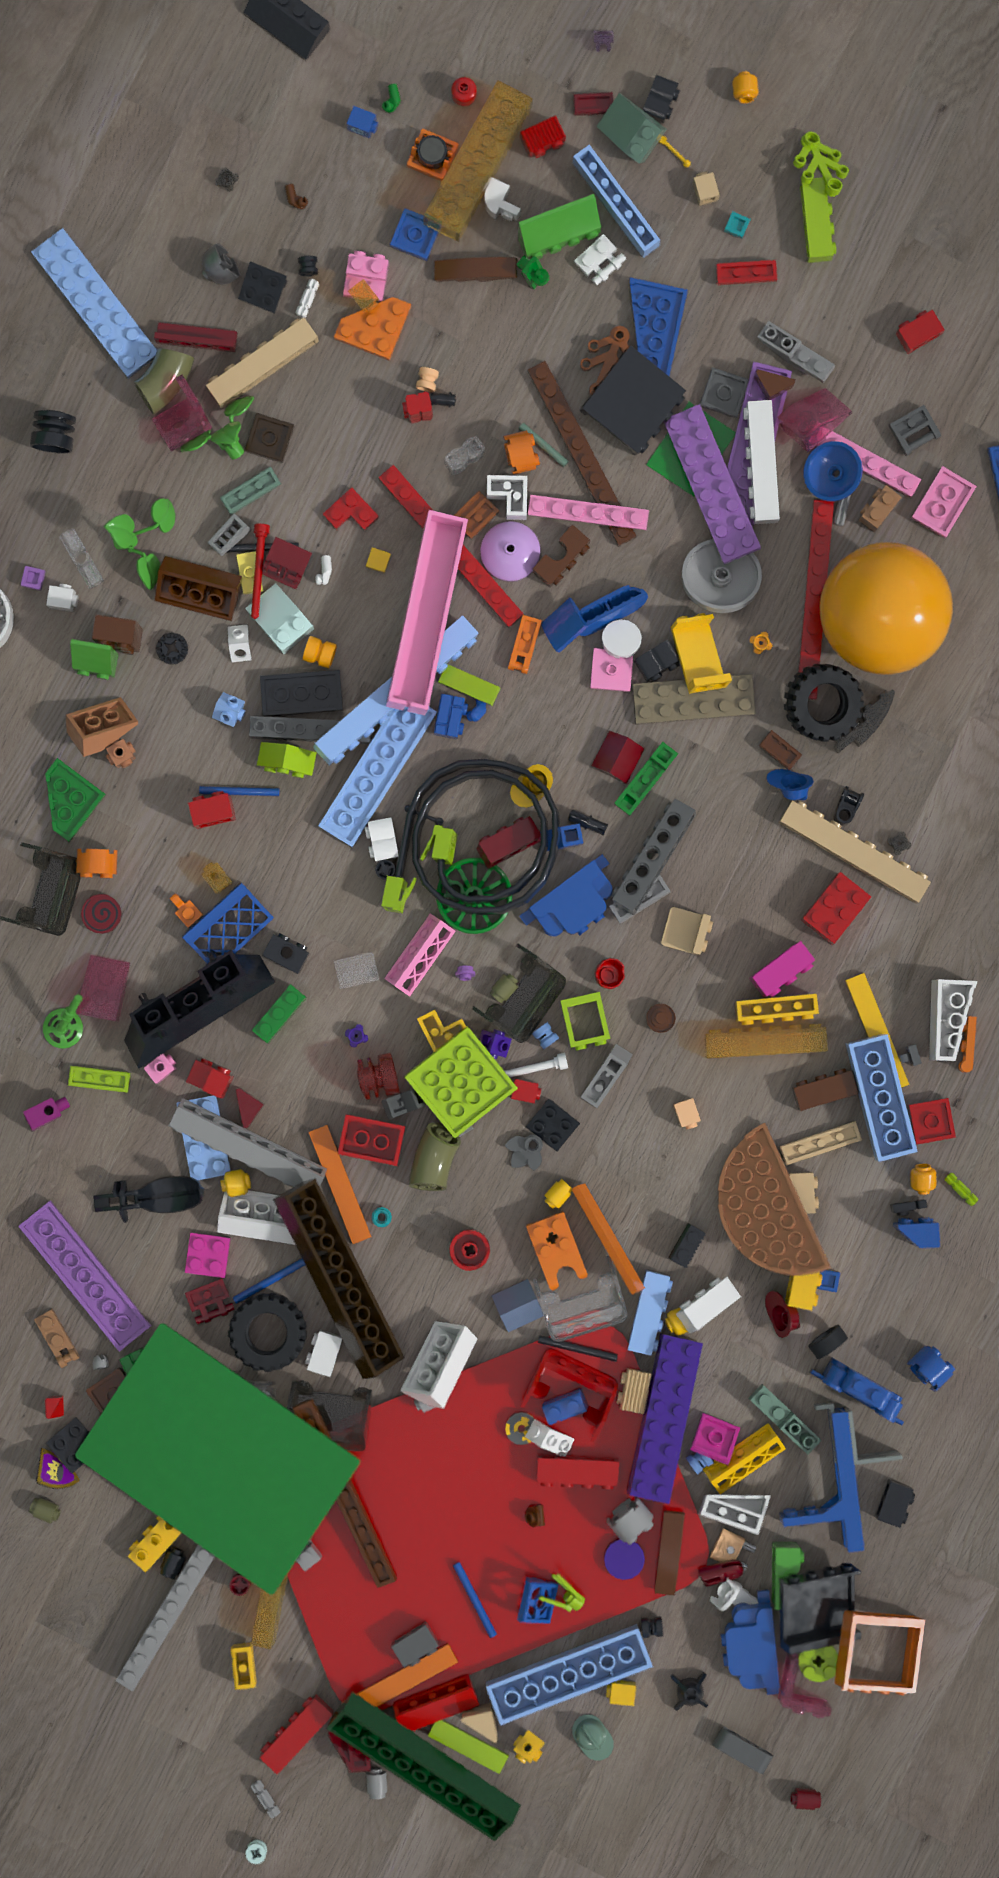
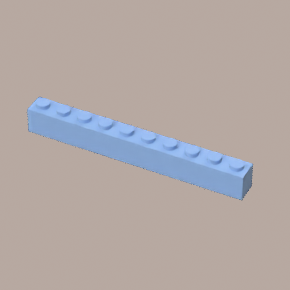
[313,615,479,765]

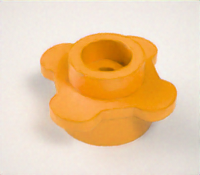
[750,632,773,655]

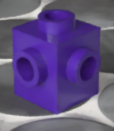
[479,1029,512,1059]

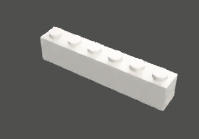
[743,400,780,524]

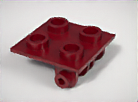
[262,537,312,589]

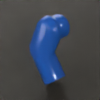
[466,699,486,722]

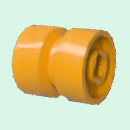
[302,636,337,669]

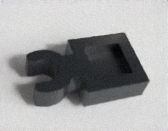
[890,1199,927,1216]

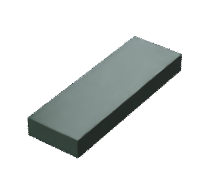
[220,466,281,515]

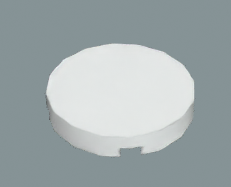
[602,619,642,658]

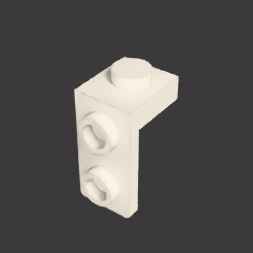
[525,1419,574,1457]

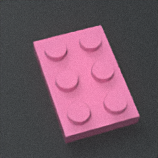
[911,466,977,538]

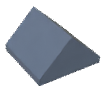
[491,1279,545,1332]

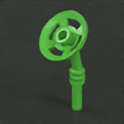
[43,995,83,1048]

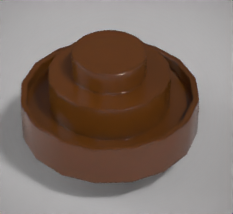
[646,1003,676,1033]

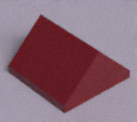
[591,730,645,784]

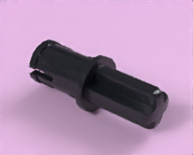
[568,810,608,836]

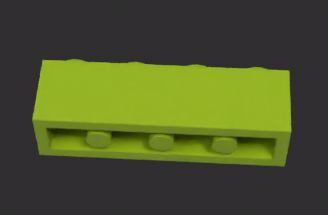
[800,177,836,263]

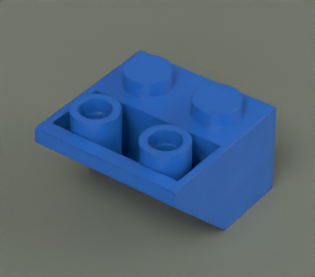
[893,1217,940,1248]

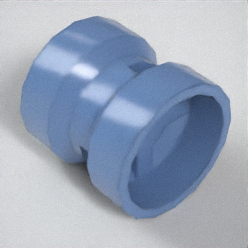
[532,1022,559,1050]
[686,1453,714,1475]

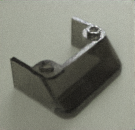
[0,842,81,936]
[472,943,566,1043]

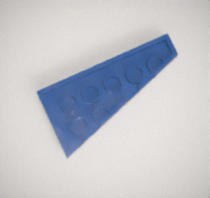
[629,277,688,376]

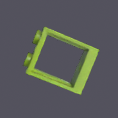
[560,992,610,1051]

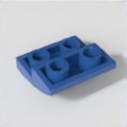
[541,597,588,653]

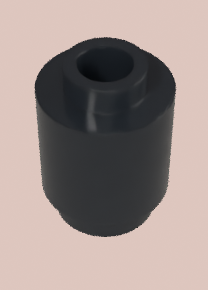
[160,1547,186,1579]

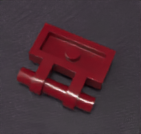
[185,1278,235,1325]

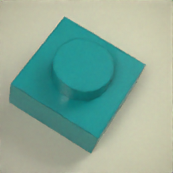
[724,211,751,239]

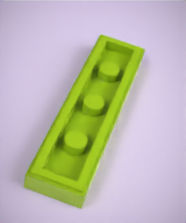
[428,1720,509,1774]

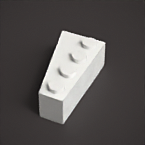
[929,979,977,1061]

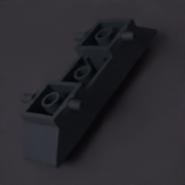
[124,950,275,1068]

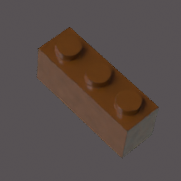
[792,1068,858,1111]

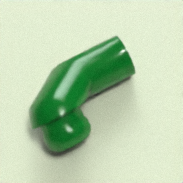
[382,84,401,113]

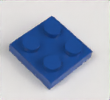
[390,208,442,261]

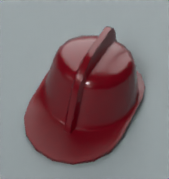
[765,1291,800,1338]

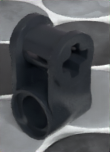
[834,786,864,826]

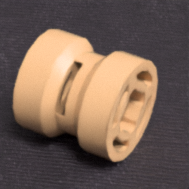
[416,367,439,392]

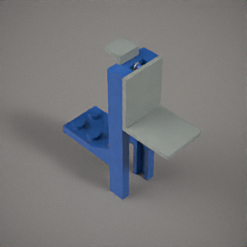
[779,1402,903,1553]

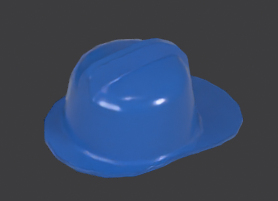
[766,769,814,800]

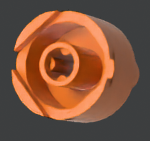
[503,430,540,475]
[76,849,118,878]

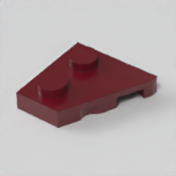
[328,1731,371,1773]

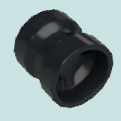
[641,1616,663,1638]

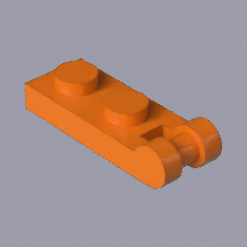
[508,615,542,674]
[958,1016,977,1073]

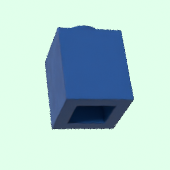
[347,106,379,139]

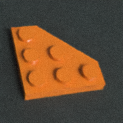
[334,297,411,361]

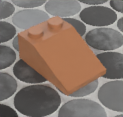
[66,697,138,757]

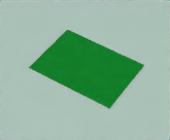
[646,402,736,497]

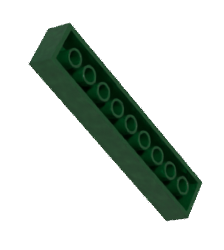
[326,1692,521,1842]

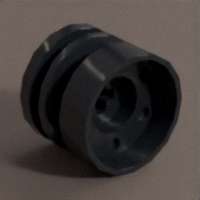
[30,410,76,454]

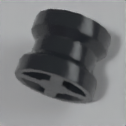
[298,256,318,277]
[375,860,396,880]

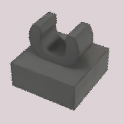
[898,1044,922,1066]

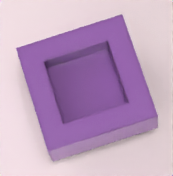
[21,566,46,591]

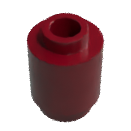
[790,1788,821,1810]

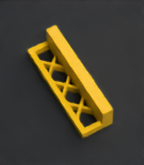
[703,1423,786,1495]

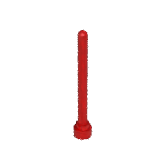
[251,523,270,619]

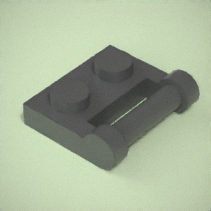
[889,405,941,456]

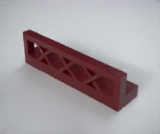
[154,322,238,353]

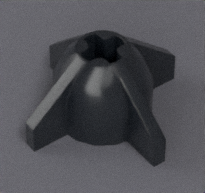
[670,1672,708,1711]

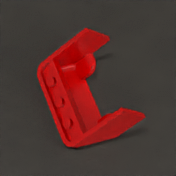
[520,1349,618,1442]

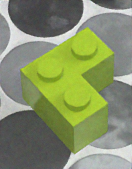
[257,742,317,778]

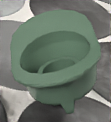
[572,1715,614,1761]

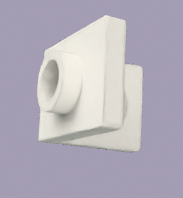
[228,625,251,662]

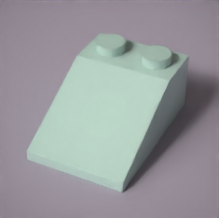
[245,583,314,654]

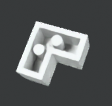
[487,475,527,520]

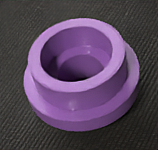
[455,966,475,981]

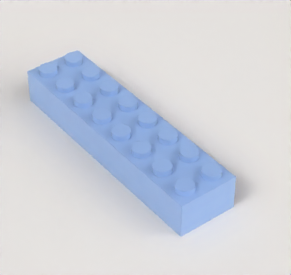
[486,1624,653,1725]

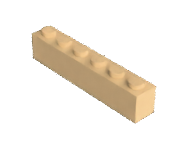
[206,318,319,409]

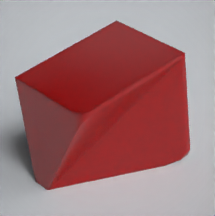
[45,1396,64,1419]

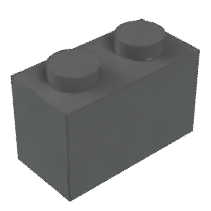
[391,1622,439,1667]

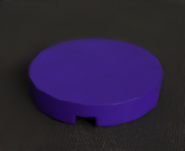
[604,1539,645,1580]

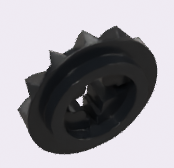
[156,632,188,665]

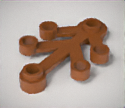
[580,326,630,395]

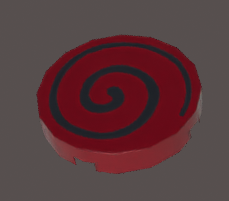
[81,894,122,934]

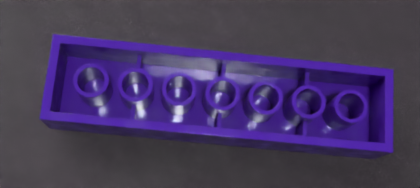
[626,1334,703,1504]

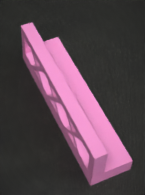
[384,913,456,997]

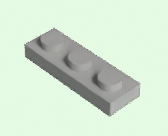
[609,875,671,924]

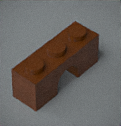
[532,524,590,587]

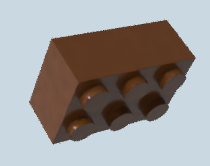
[92,615,143,655]

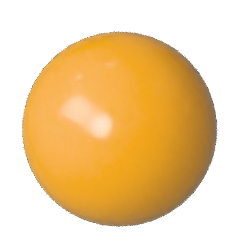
[820,542,953,675]

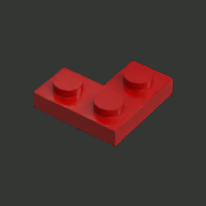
[323,487,379,531]

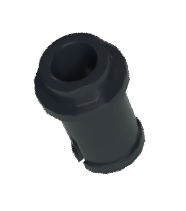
[431,392,456,408]

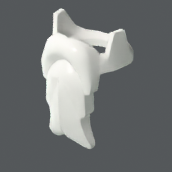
[710,1578,758,1611]

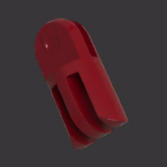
[698,1560,744,1587]

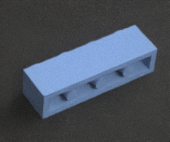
[627,1270,673,1356]

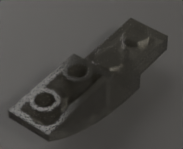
[833,689,895,753]

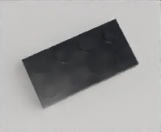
[260,670,343,717]

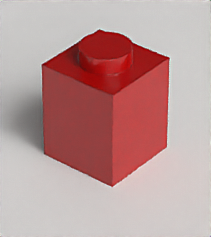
[511,1079,542,1103]

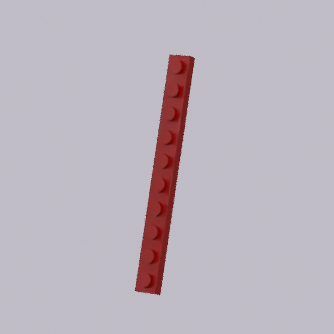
[378,465,524,628]
[798,500,834,700]

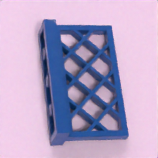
[182,882,274,964]

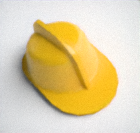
[510,764,553,808]

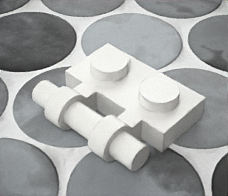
[574,234,626,286]

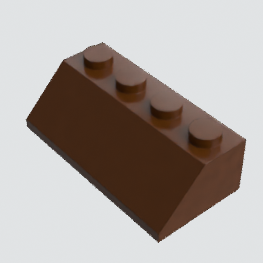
[155,556,242,621]

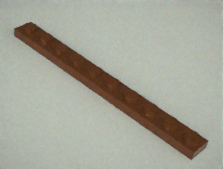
[528,361,636,546]
[293,1398,397,1588]

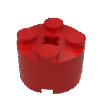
[450,1229,490,1271]

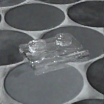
[334,952,380,989]

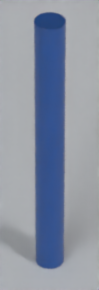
[199,786,280,796]
[233,1258,305,1304]
[453,1562,497,1638]

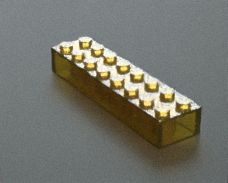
[423,80,533,242]

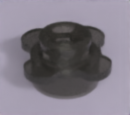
[215,168,239,191]
[888,832,911,855]

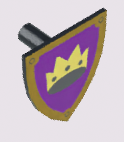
[36,1448,80,1489]

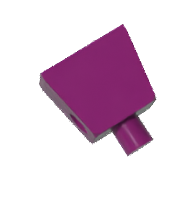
[23,1096,70,1132]

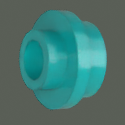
[372,1207,392,1227]

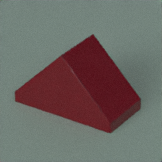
[236,1088,264,1128]

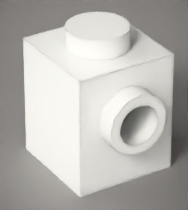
[46,584,78,612]

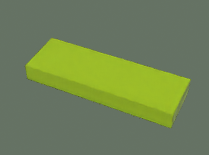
[438,664,501,706]
[68,1066,131,1093]

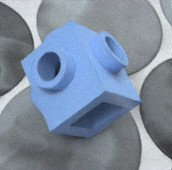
[212,692,246,727]

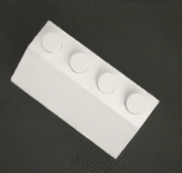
[217,1190,295,1245]
[401,1321,477,1408]

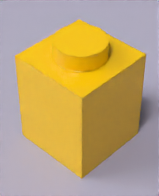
[606,1680,636,1706]

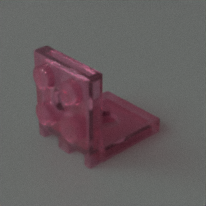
[152,375,212,451]
[778,1653,832,1718]

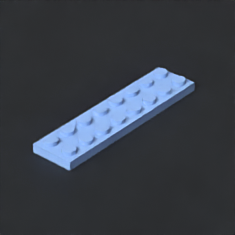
[31,228,157,378]
[318,707,437,848]

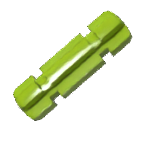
[944,1173,979,1206]

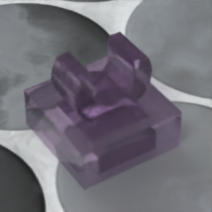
[593,31,614,52]

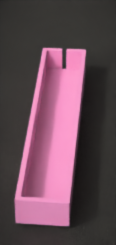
[386,510,468,716]

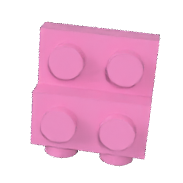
[343,251,389,302]

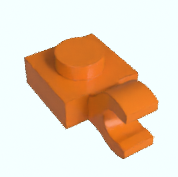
[169,893,203,928]

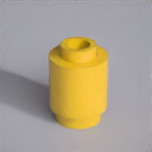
[544,1179,573,1209]

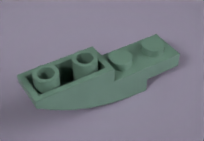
[748,1384,822,1455]

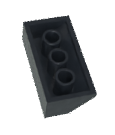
[243,0,330,61]

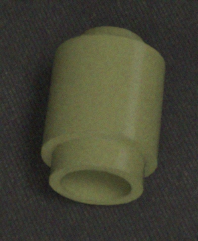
[490,973,519,1003]
[29,1498,61,1524]

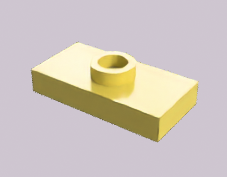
[236,551,263,595]

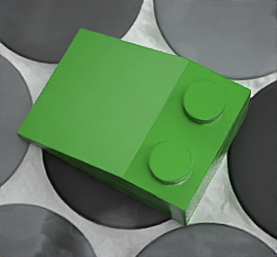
[70,639,119,680]
[772,1542,804,1610]

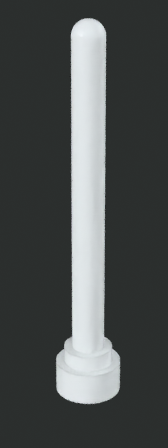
[505,1053,568,1078]

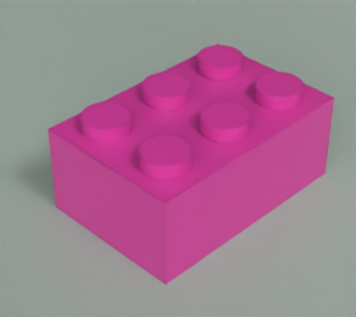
[749,941,815,998]

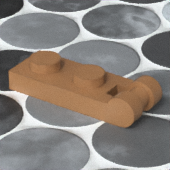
[34,1309,80,1368]

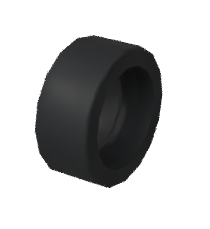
[808,1325,848,1359]

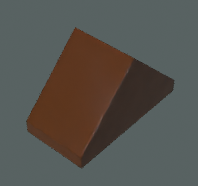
[754,369,796,400]

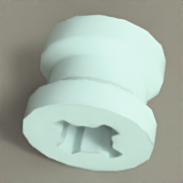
[246,1840,267,1864]

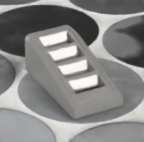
[207,513,251,556]

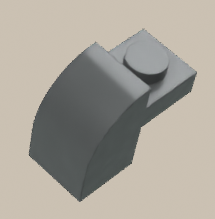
[382,1089,427,1120]

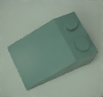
[597,93,667,164]

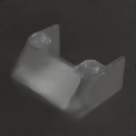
[533,1255,628,1342]

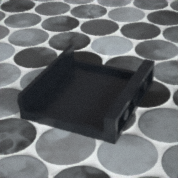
[579,345,686,455]
[780,1563,861,1655]

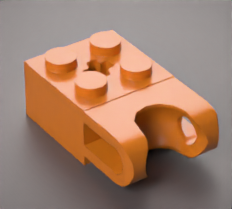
[526,1211,587,1291]

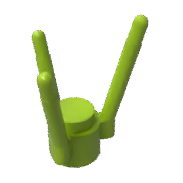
[539,1574,585,1612]

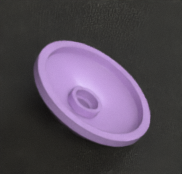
[481,522,540,581]

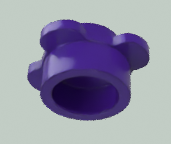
[345,1024,368,1048]

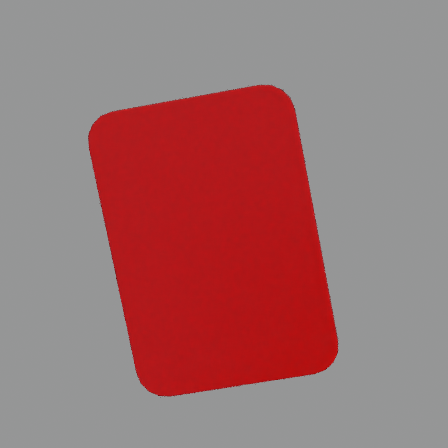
[287,1321,709,1710]

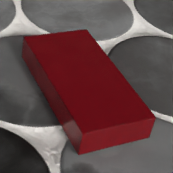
[573,92,613,116]

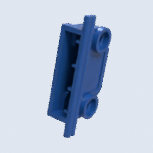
[519,854,613,937]
[810,1357,904,1426]
[721,1590,780,1695]

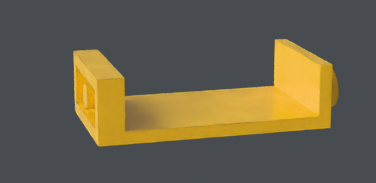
[670,613,732,694]

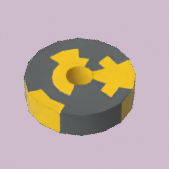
[505,1412,534,1445]

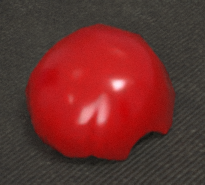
[595,958,625,989]

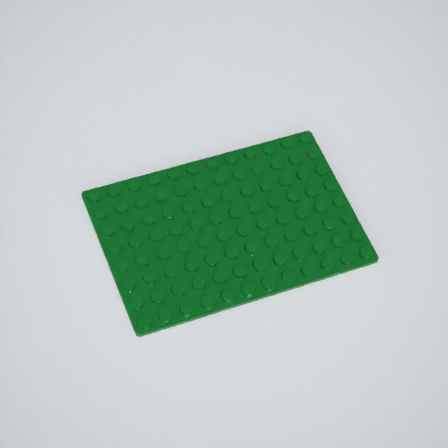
[75,1323,360,1595]

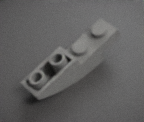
[757,321,835,383]

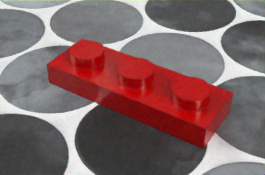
[716,260,777,285]

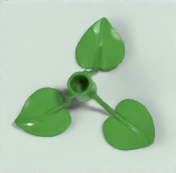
[180,396,255,460]
[104,499,175,590]

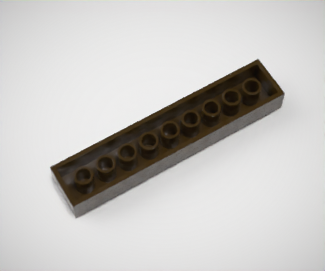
[273,1178,405,1379]

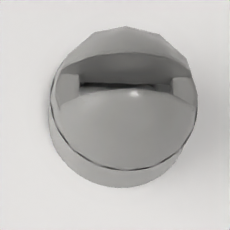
[92,1355,109,1370]

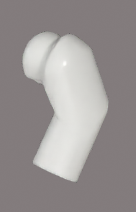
[315,555,332,585]

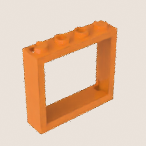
[834,1610,925,1695]

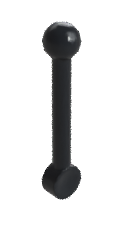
[404,805,444,826]

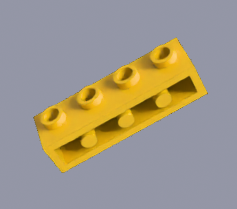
[735,994,819,1025]
[128,1516,182,1573]

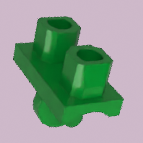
[517,256,550,290]

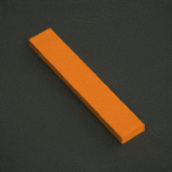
[309,1125,372,1244]
[572,1183,645,1294]
[341,1643,458,1707]

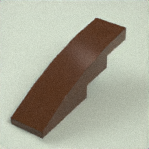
[434,257,517,282]
[655,1510,685,1596]

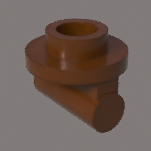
[525,1505,545,1527]

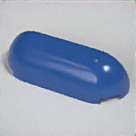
[579,585,648,636]

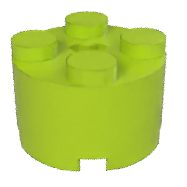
[796,1646,838,1682]

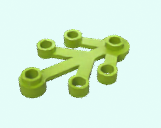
[793,132,849,197]

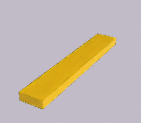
[845,973,910,1088]

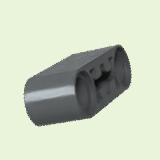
[712,1726,773,1774]

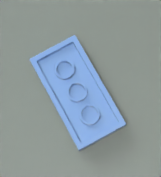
[176,1095,231,1180]

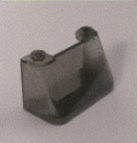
[287,1380,373,1451]

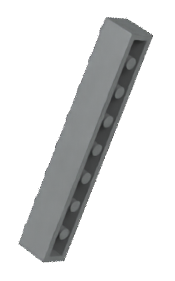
[169,1098,327,1187]
[116,1544,215,1692]

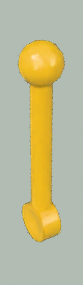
[659,136,691,167]

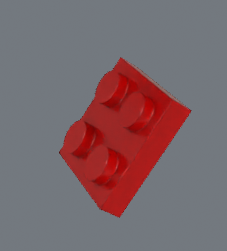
[908,1098,956,1145]

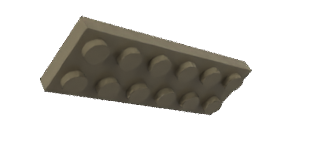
[633,674,756,724]

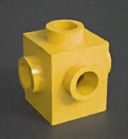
[513,1730,545,1764]

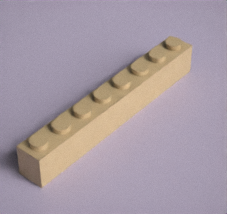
[778,800,931,904]

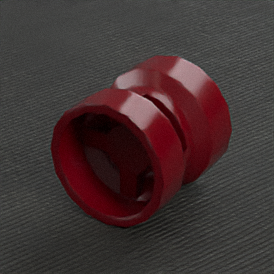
[229,1573,251,1596]

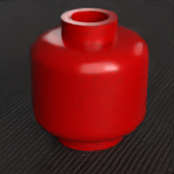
[451,77,477,107]

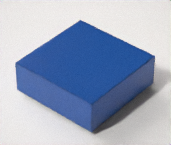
[816,1270,840,1292]

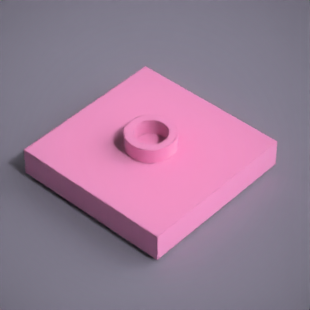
[590,648,633,692]

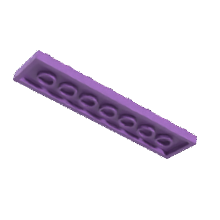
[727,362,792,526]
[664,404,761,565]
[18,1201,151,1352]

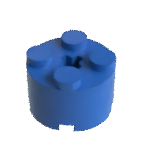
[907,1346,955,1392]

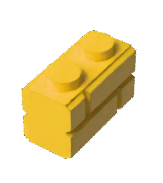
[231,1642,257,1690]

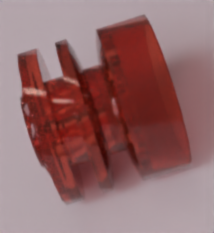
[357,1052,400,1101]

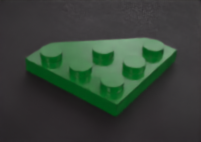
[45,758,106,842]

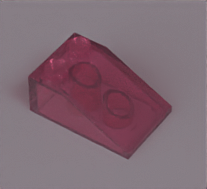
[778,388,852,452]
[76,955,130,1022]

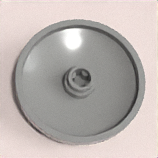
[681,539,762,613]

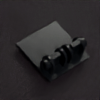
[238,261,288,314]
[526,1099,580,1151]
[46,1417,89,1474]

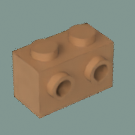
[859,485,902,533]

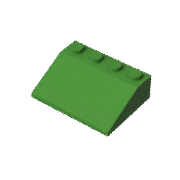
[518,194,601,259]

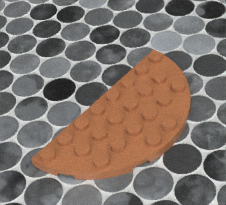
[718,1123,831,1276]

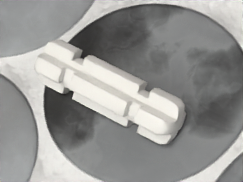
[296,279,319,318]

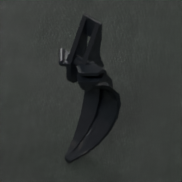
[93,1176,205,1223]

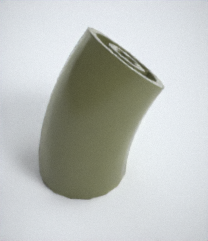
[134,348,195,414]
[409,1122,461,1191]

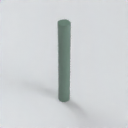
[518,423,569,467]

